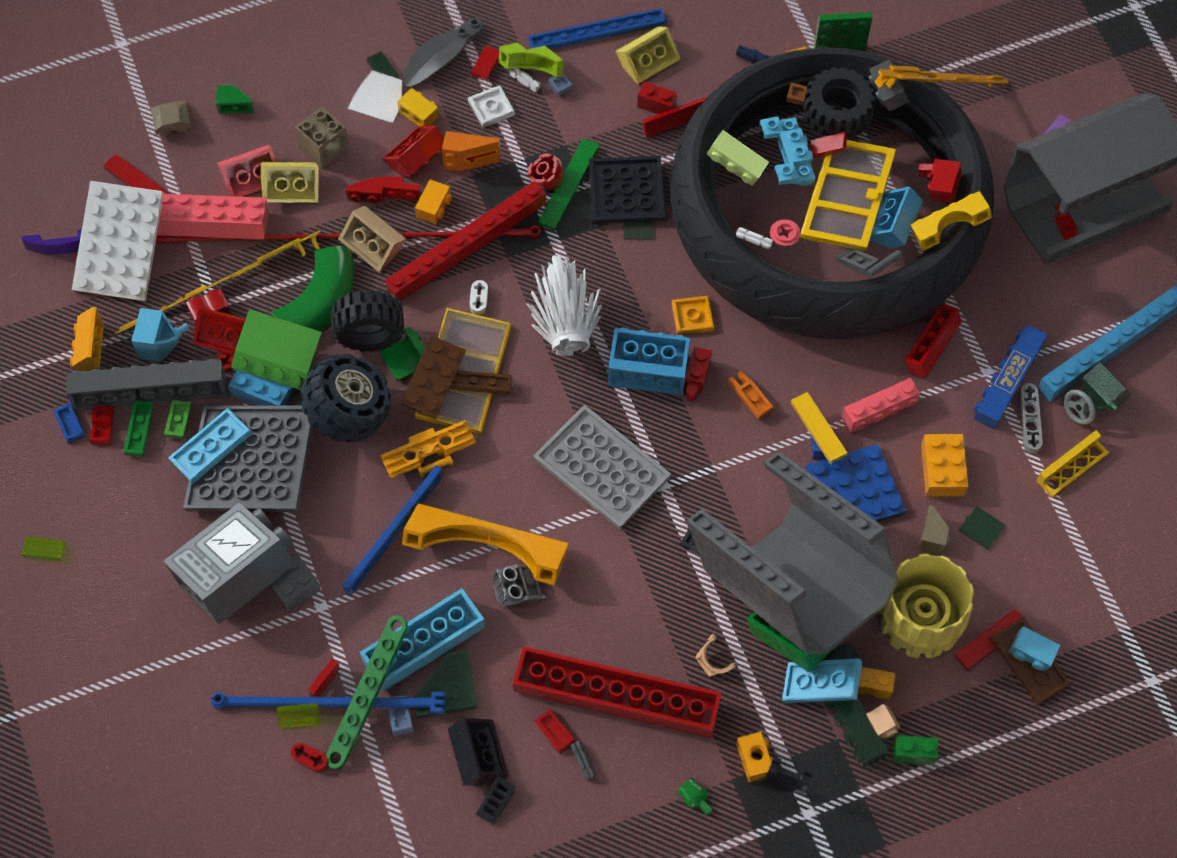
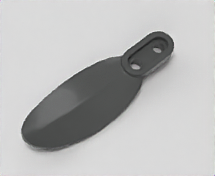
[404,18,483,87]

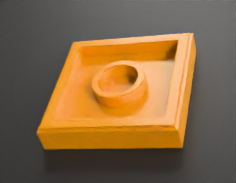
[671,296,714,335]

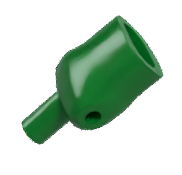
[676,777,713,815]

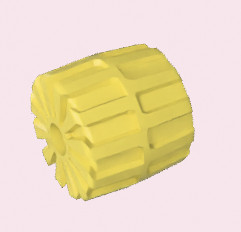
[879,554,974,658]

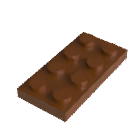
[401,335,466,420]

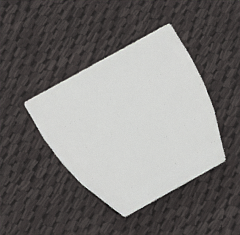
[348,71,402,123]

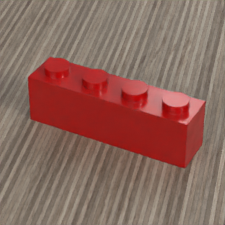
[905,304,962,379]

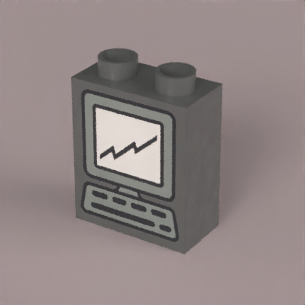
[163,503,295,625]

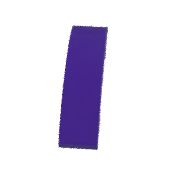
[21,229,82,255]

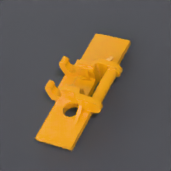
[380,420,476,479]

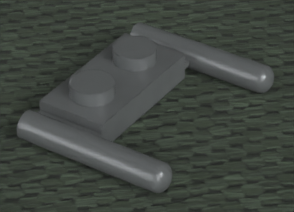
[836,239,902,277]

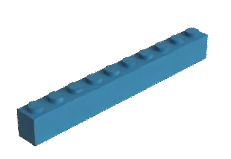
[1038,285,1177,402]

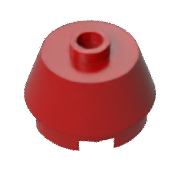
[528,154,564,190]

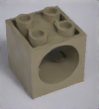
[295,106,349,169]

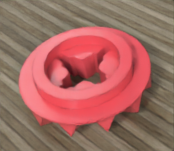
[770,220,800,247]

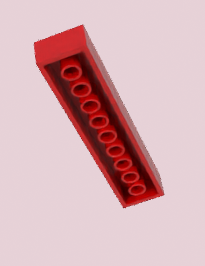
[513,646,722,738]

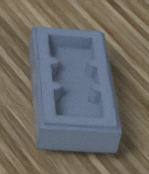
[388,695,414,736]

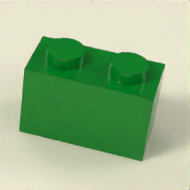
[893,735,938,766]

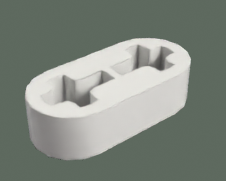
[470,280,488,315]

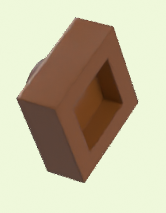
[786,82,807,106]

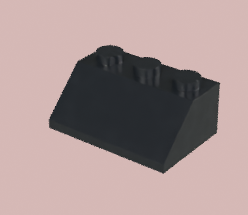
[447,718,509,786]

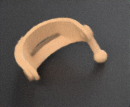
[695,634,736,677]

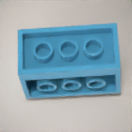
[608,328,690,395]

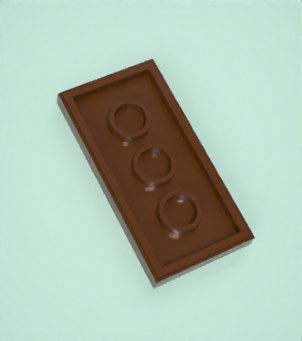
[990,616,1071,705]

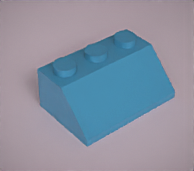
[871,187,923,248]
[228,370,297,406]

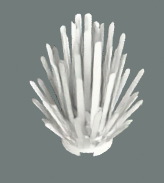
[526,255,602,356]

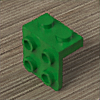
[380,326,426,381]

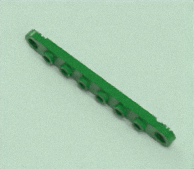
[326,615,409,769]

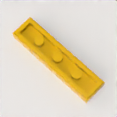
[791,392,847,464]

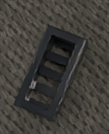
[476,776,516,825]

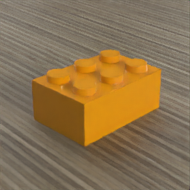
[921,434,968,497]

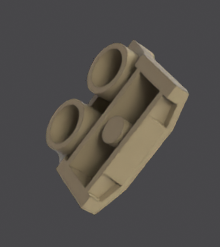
[151,101,191,136]

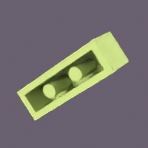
[707,130,769,186]

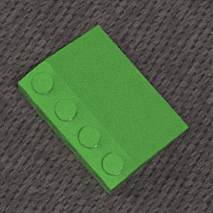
[231,309,322,390]

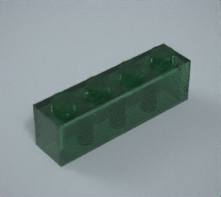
[824,697,888,767]

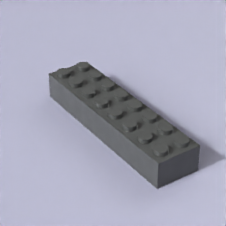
[66,359,227,411]

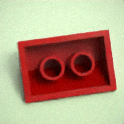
[382,126,444,177]

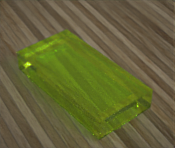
[21,536,66,561]
[277,703,320,728]

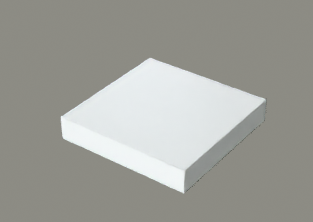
[468,85,515,128]

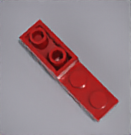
[346,176,421,204]

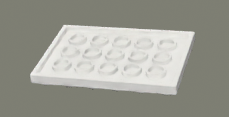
[72,181,164,302]

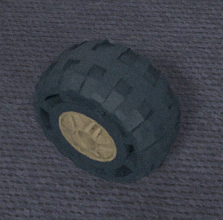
[300,353,391,443]

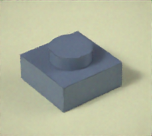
[548,72,573,96]

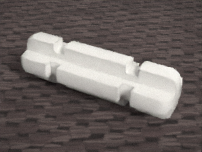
[510,68,541,92]
[736,227,773,249]

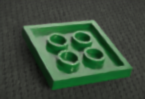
[814,12,873,51]

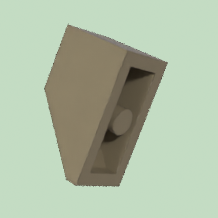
[920,505,951,553]

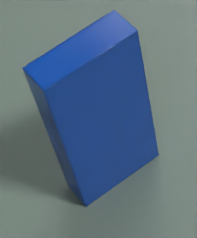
[53,403,86,444]

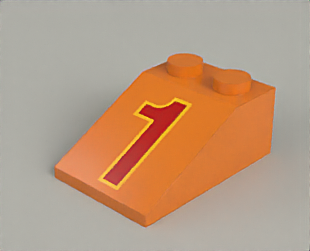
[442,131,501,172]

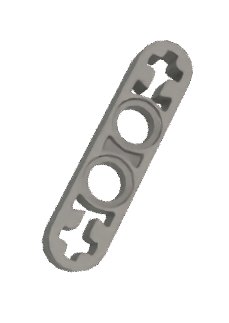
[1019,383,1043,454]

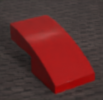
[89,406,114,445]

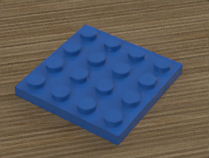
[805,444,906,522]

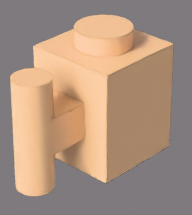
[866,704,901,738]

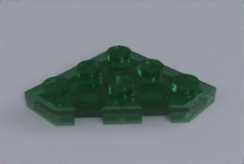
[414,649,478,718]

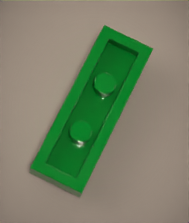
[123,401,154,457]

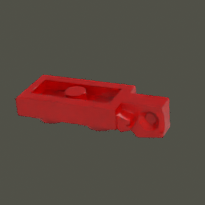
[1054,204,1078,241]

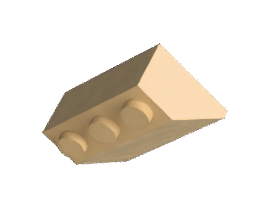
[338,206,406,272]

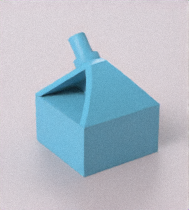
[132,308,190,362]

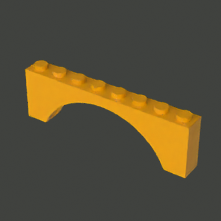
[402,503,569,585]

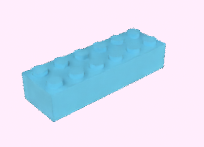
[360,588,485,692]

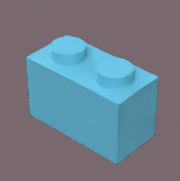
[1009,626,1060,671]

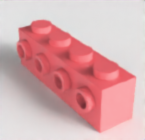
[841,378,920,433]

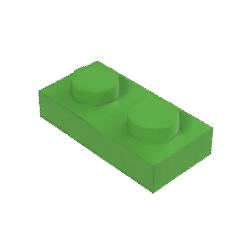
[164,400,192,439]

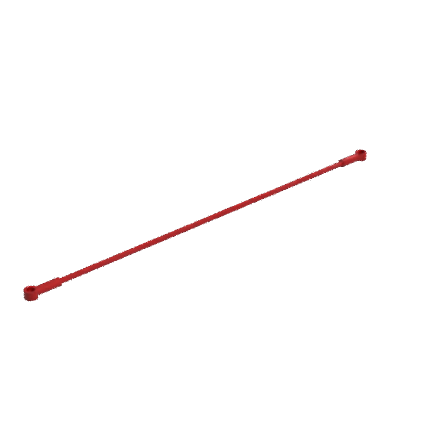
[155,226,541,245]

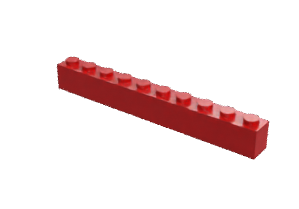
[385,181,546,301]

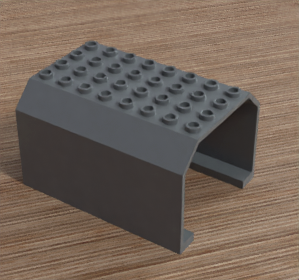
[1003,93,1177,265]
[686,451,899,654]

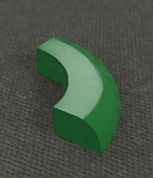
[272,246,355,332]

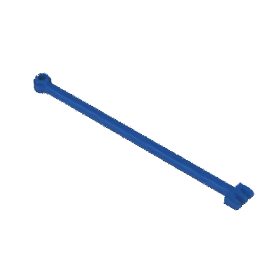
[210,692,446,714]

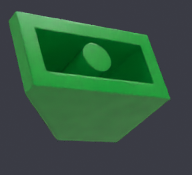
[216,85,254,114]

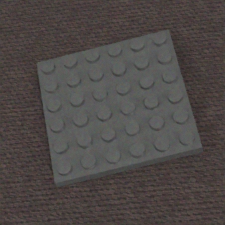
[183,405,312,512]

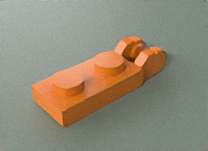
[728,371,774,420]

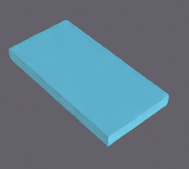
[168,408,252,484]
[782,659,862,703]

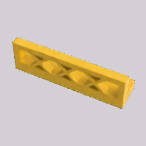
[1036,430,1109,498]

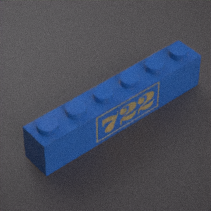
[974,325,1047,430]

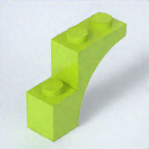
[499,43,564,78]

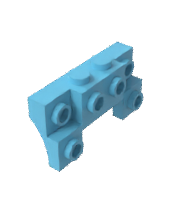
[760,117,815,187]

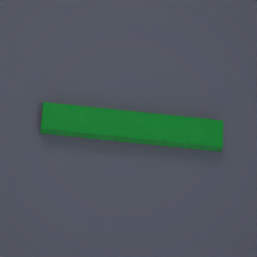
[538,138,599,231]

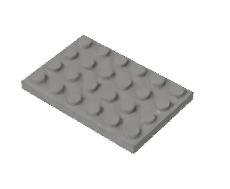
[533,405,671,530]

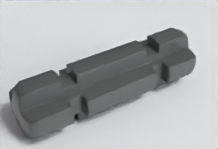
[571,741,596,781]

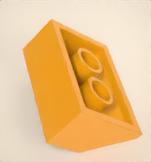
[70,307,104,371]

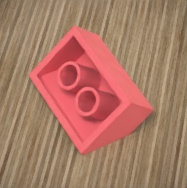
[217,145,276,197]

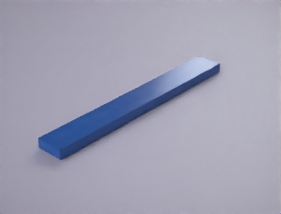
[528,8,666,50]
[343,466,443,596]

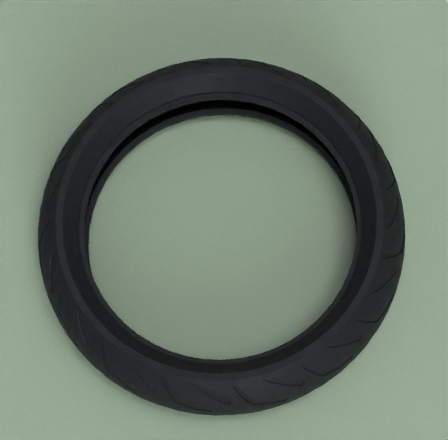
[670,48,994,339]

